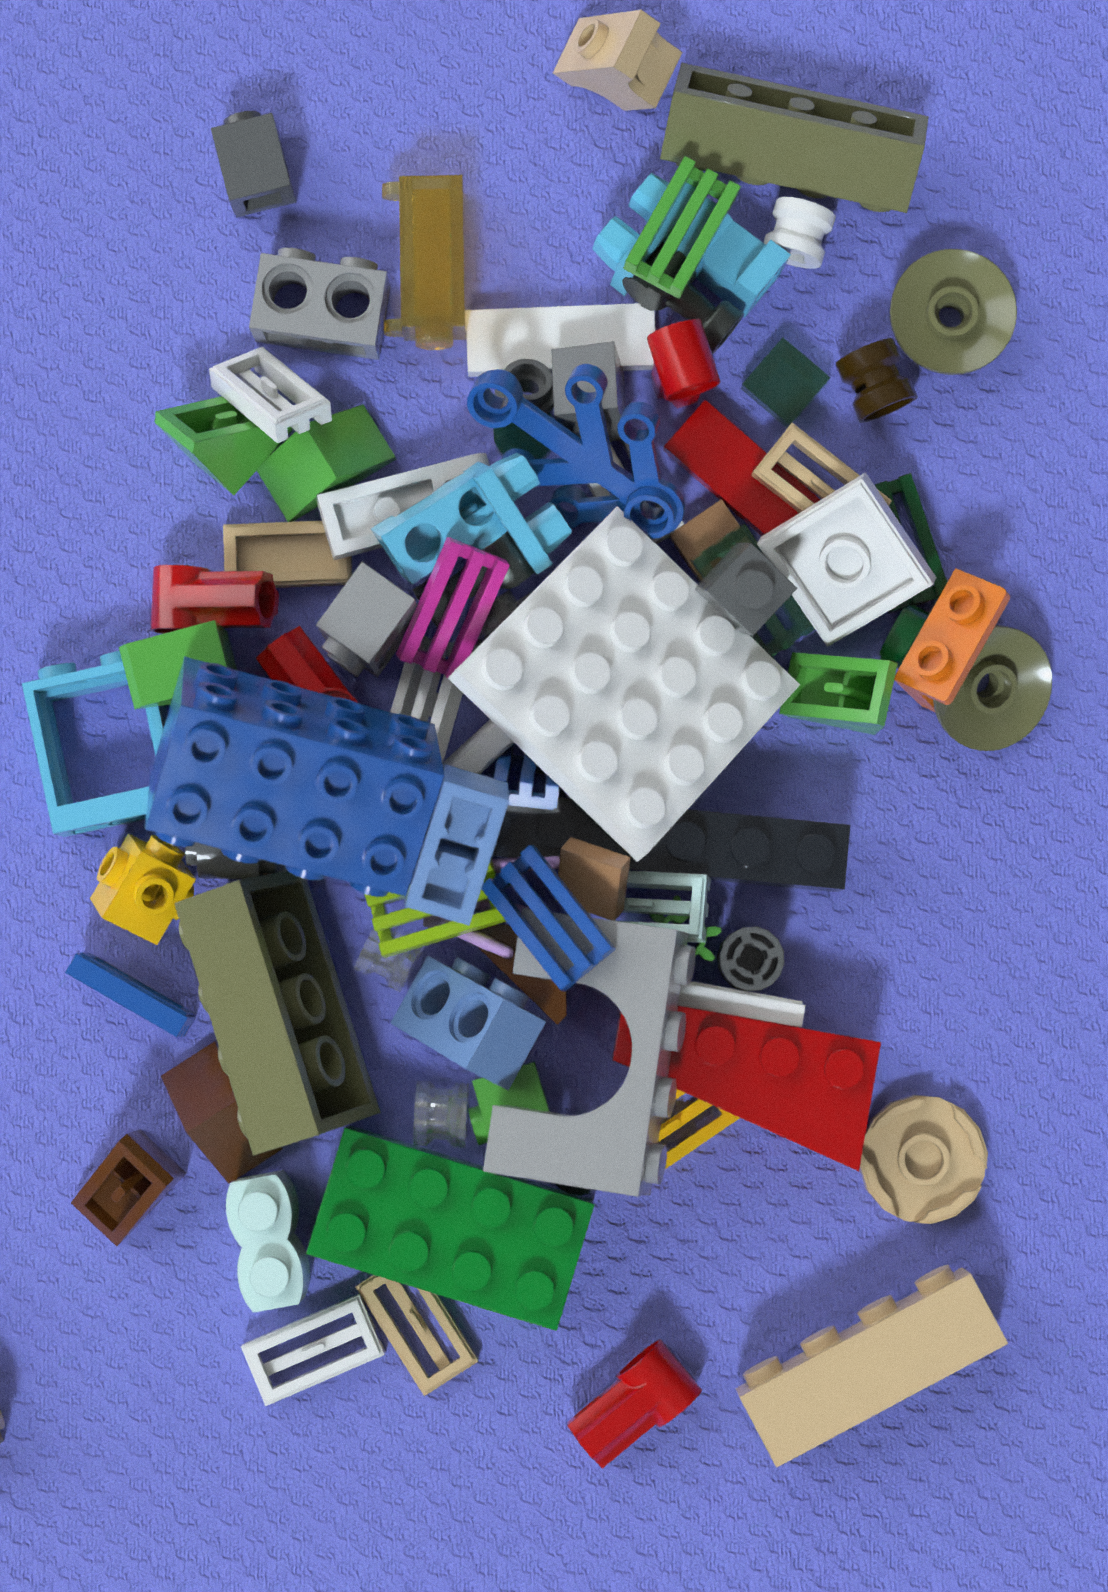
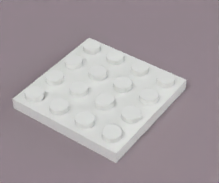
[448,506,800,862]

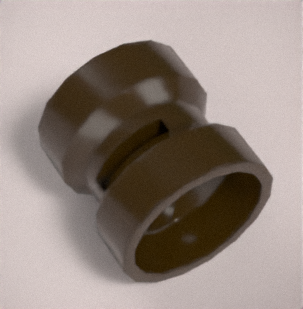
[835,338,918,423]

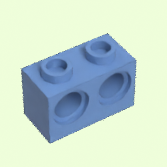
[405,764,509,926]
[391,956,546,1090]

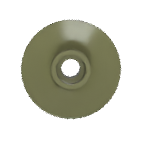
[890,249,1017,375]
[933,625,1052,751]

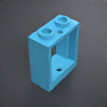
[22,651,168,837]

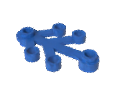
[467,364,685,539]

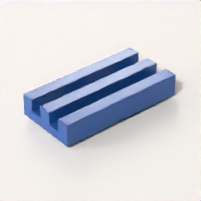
[494,745,559,810]
[481,845,616,991]
[65,952,196,1037]

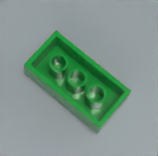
[306,1125,595,1331]

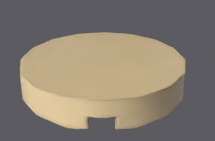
[859,1095,988,1224]

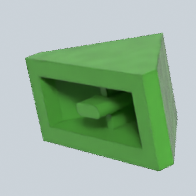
[154,396,293,495]
[257,404,396,522]
[119,620,238,709]
[779,652,898,735]

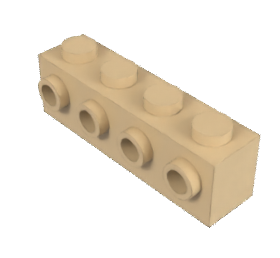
[735,1265,1008,1468]

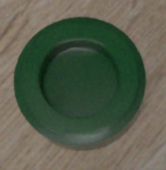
[879,604,930,669]

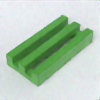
[623,156,741,299]

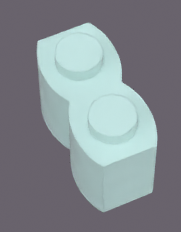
[226,1170,310,1313]

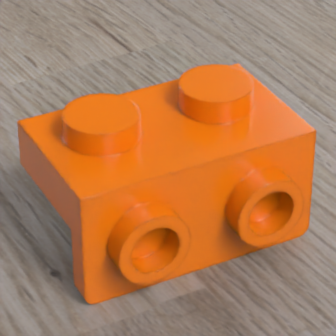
[894,568,1010,712]

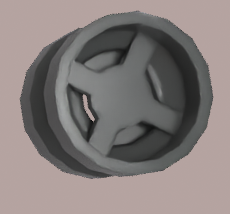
[717,927,784,991]

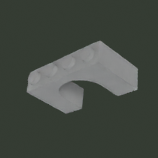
[483,908,695,1197]

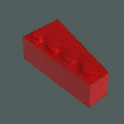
[612,1006,881,1171]

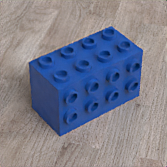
[145,656,445,897]

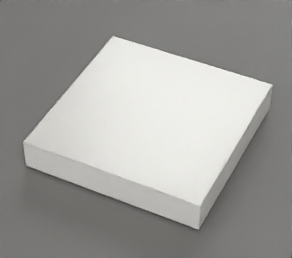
[757,472,936,647]

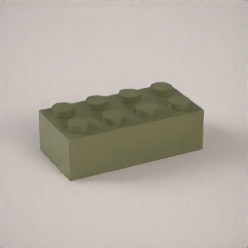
[174,871,381,1155]

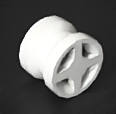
[763,197,836,269]

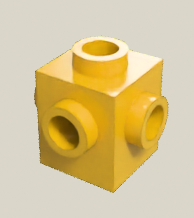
[90,833,196,945]

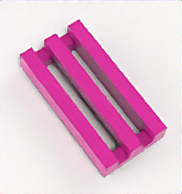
[396,536,510,678]

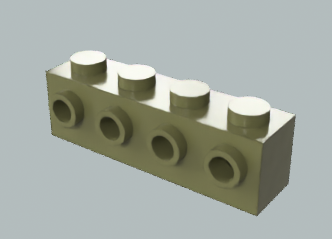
[660,62,929,213]

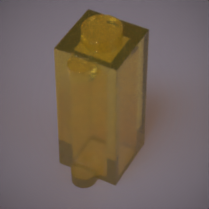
[382,175,467,350]

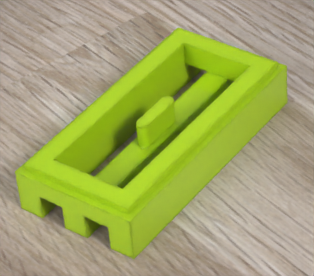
[365,858,506,958]

